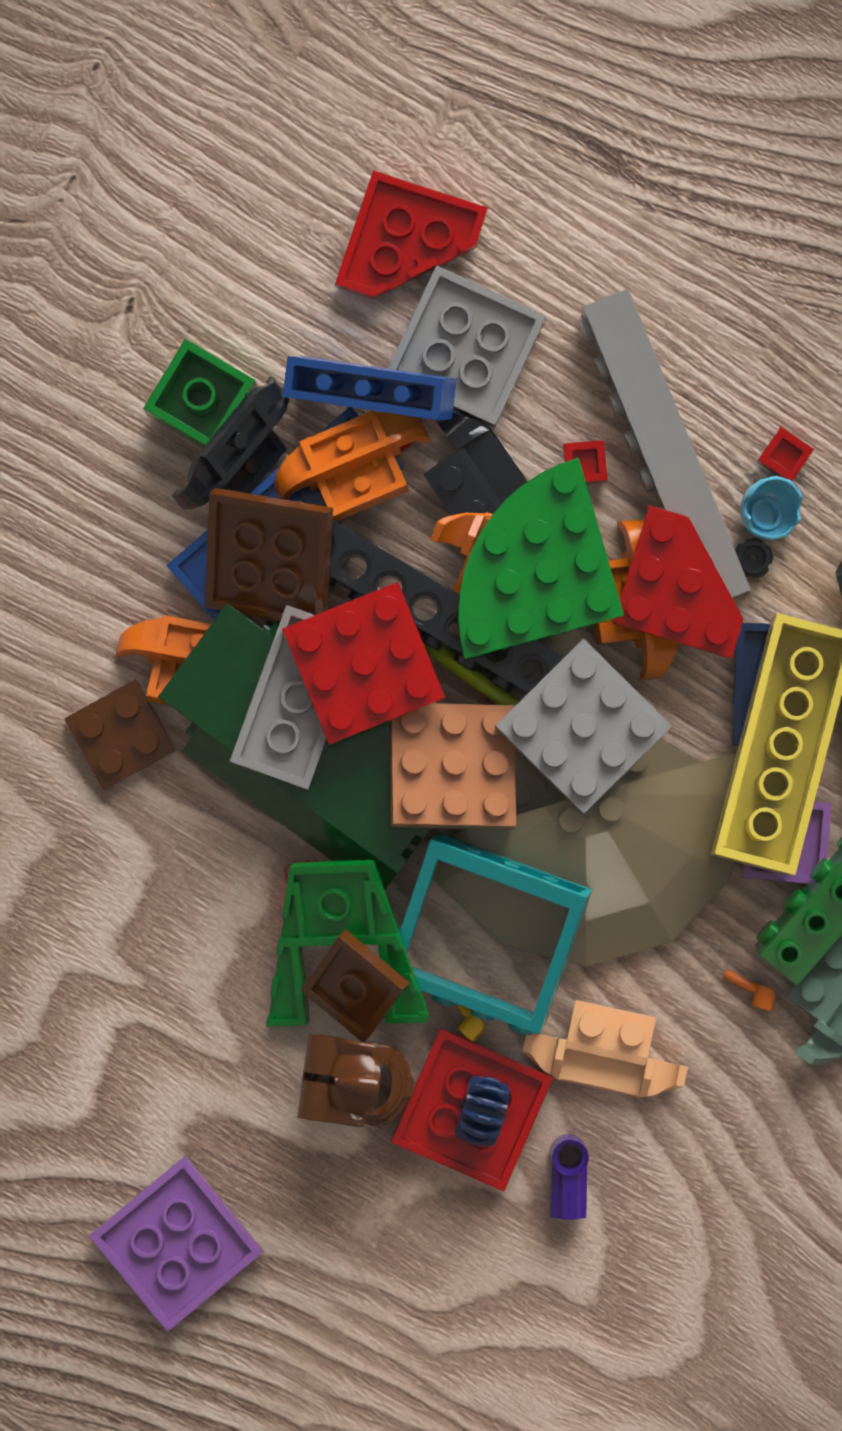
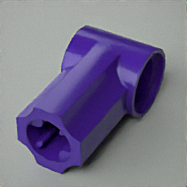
[549,1134,589,1220]

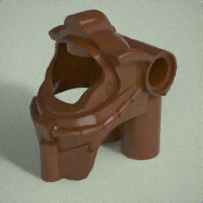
[297,1034,415,1127]

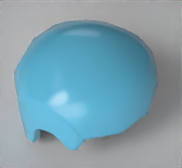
[740,476,803,541]

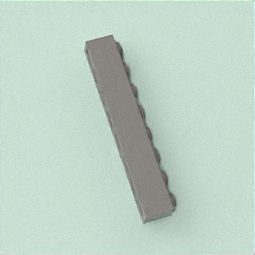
[578,289,751,599]

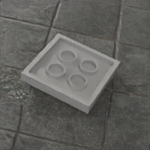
[388,265,546,427]
[495,638,672,815]

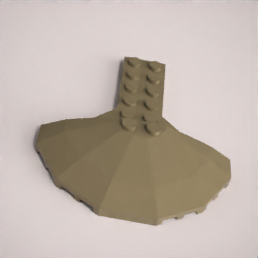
[426,630,736,967]

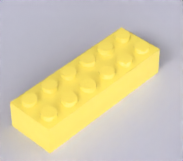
[710,613,842,876]

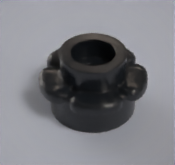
[735,538,773,578]

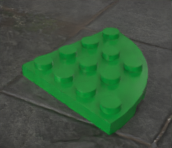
[458,458,624,661]

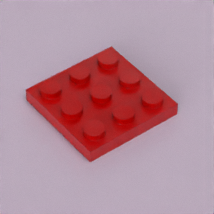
[282,582,445,745]
[391,1028,553,1192]

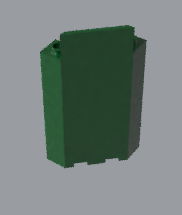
[158,603,430,890]

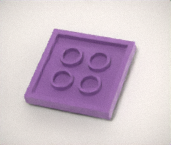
[89,1155,264,1332]

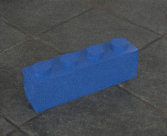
[282,356,457,420]

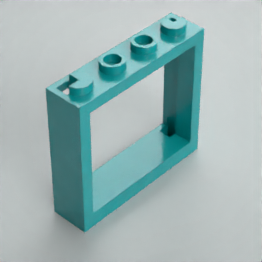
[400,832,593,1035]

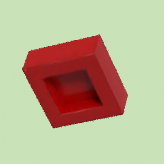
[757,427,814,481]
[563,440,608,484]

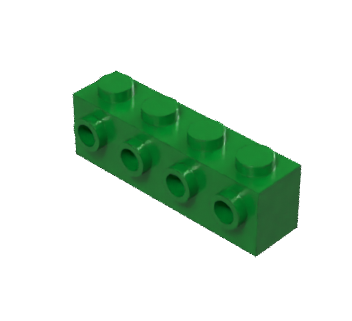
[755,836,842,986]

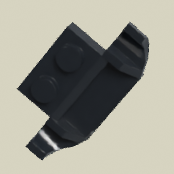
[171,376,289,509]
[423,408,528,515]

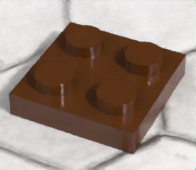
[64,679,176,790]
[301,930,409,1042]

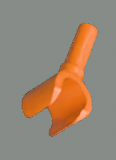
[723,969,776,1011]

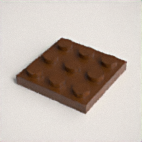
[205,488,333,621]

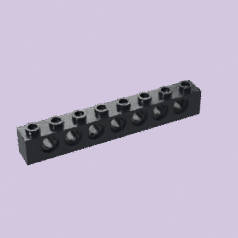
[297,500,564,695]

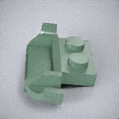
[786,936,842,1066]

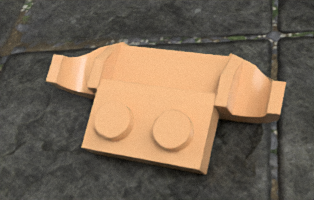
[522,1000,688,1098]

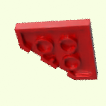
[335,170,488,300]
[613,505,744,659]

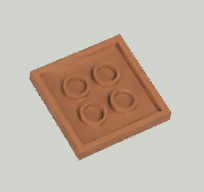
[389,703,516,830]

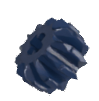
[455,1075,510,1147]

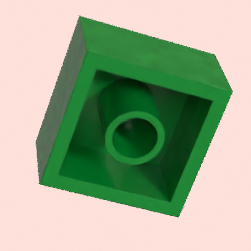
[143,339,257,448]

